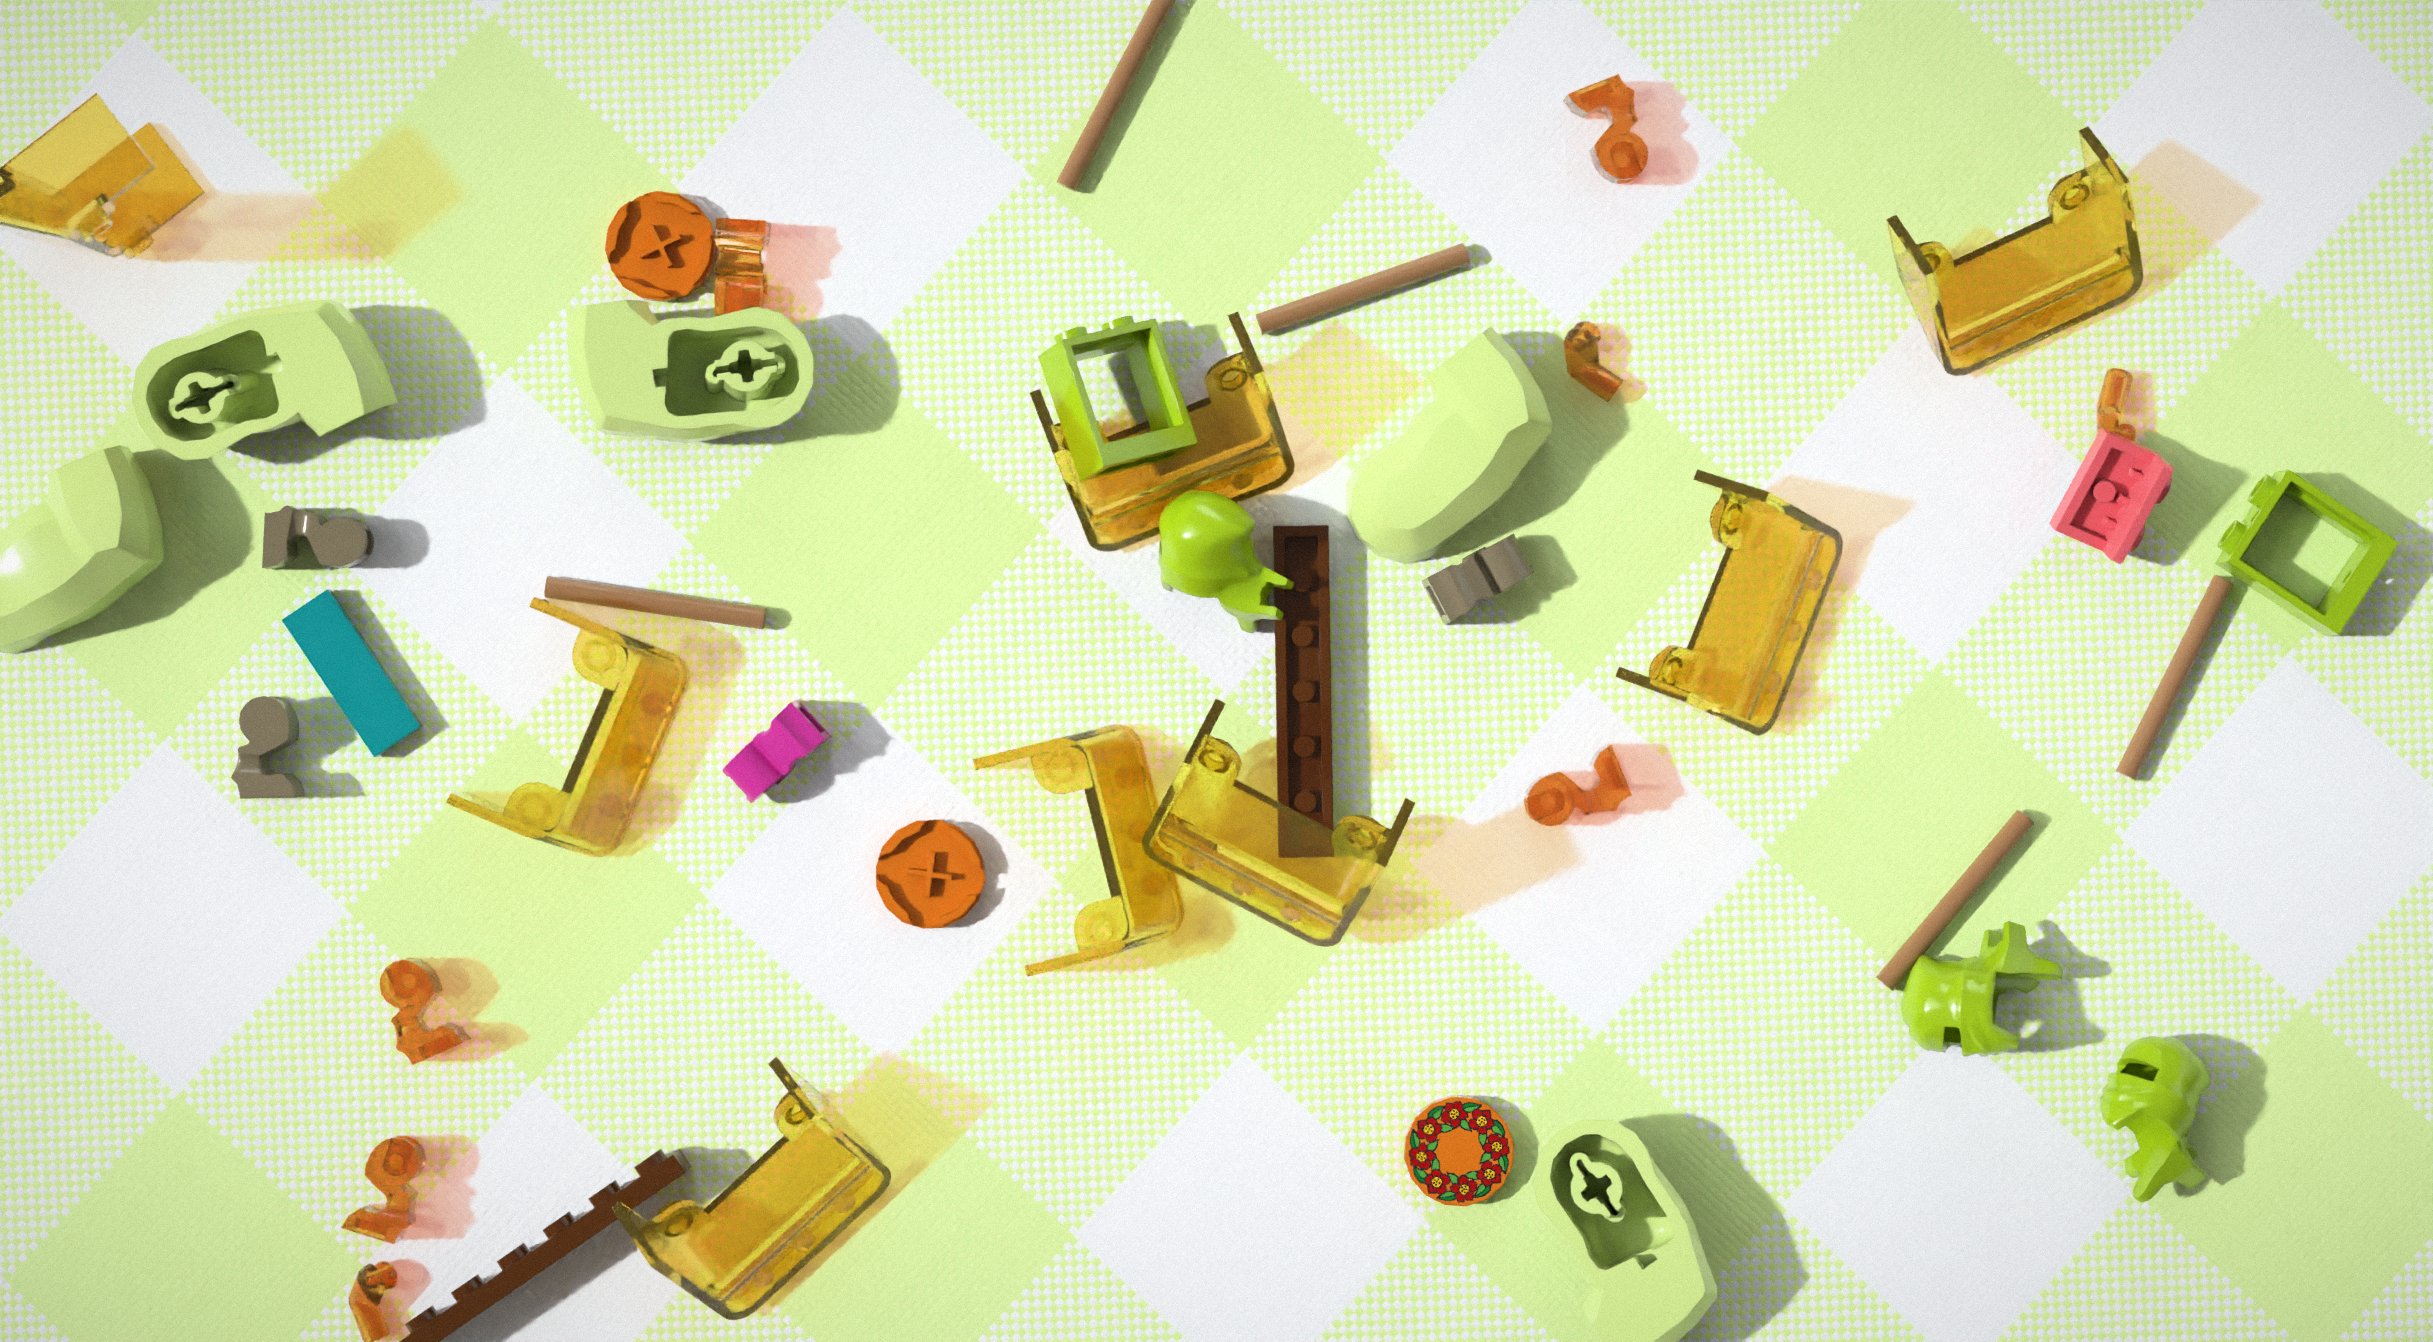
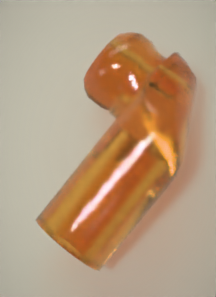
[1563,321,1623,402]
[2096,368,2136,441]
[348,1261,398,1342]

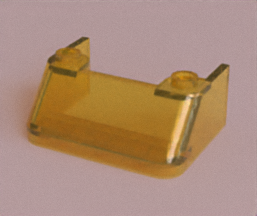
[0,93,206,260]
[1886,126,2144,376]
[1030,311,1295,552]
[1615,469,1843,736]
[446,597,690,857]
[1142,699,1415,947]
[973,724,1184,977]
[611,1056,891,1320]

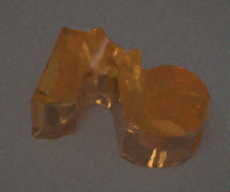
[1563,74,1649,185]
[714,218,771,316]
[1523,743,1632,826]
[379,957,471,1065]
[341,1135,426,1244]

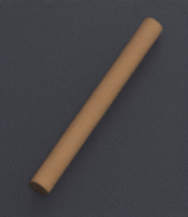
[1056,0,1176,192]
[1255,243,1470,335]
[2116,575,2234,781]
[544,576,767,630]
[1876,809,2034,991]

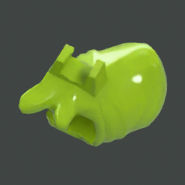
[1158,490,1294,633]
[1901,921,2063,1057]
[2099,1036,2211,1203]

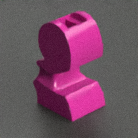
[722,699,832,804]

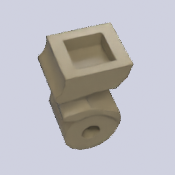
[262,505,375,570]
[1421,533,1534,625]
[231,696,306,799]

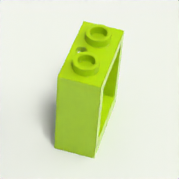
[1038,316,1198,482]
[2215,469,2400,636]

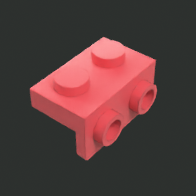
[2049,427,2174,564]

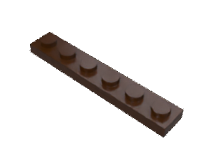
[1273,525,1334,858]
[400,1149,692,1342]

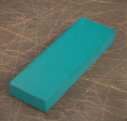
[282,589,423,757]

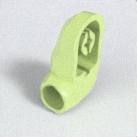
[131,300,397,460]
[567,300,814,443]
[1346,327,1553,564]
[0,445,164,654]
[1532,1120,1717,1342]

